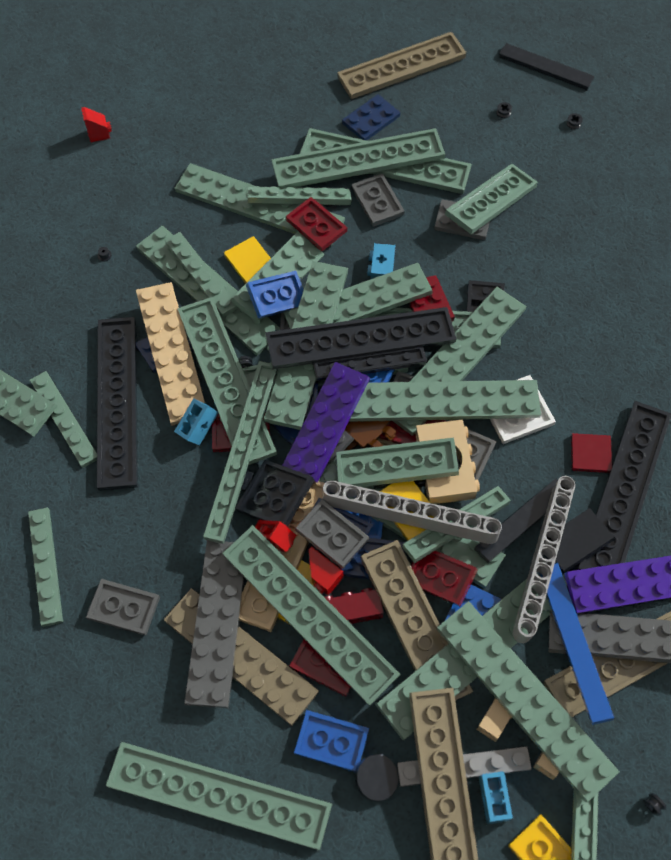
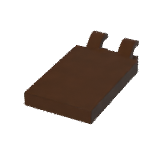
[345,421,396,449]

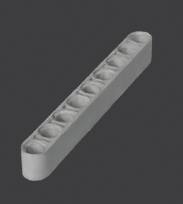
[512,476,575,643]
[322,481,502,544]

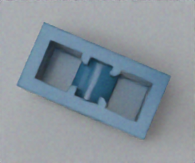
[367,243,395,279]
[174,398,218,445]
[479,771,513,824]

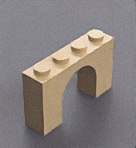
[415,420,480,504]
[477,698,559,780]

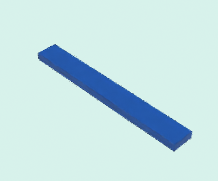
[538,563,614,725]

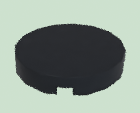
[355,754,399,801]

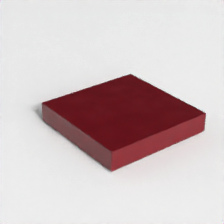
[571,433,612,473]

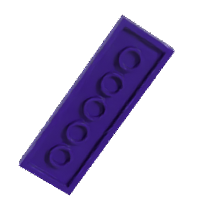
[282,362,370,483]
[564,556,671,614]

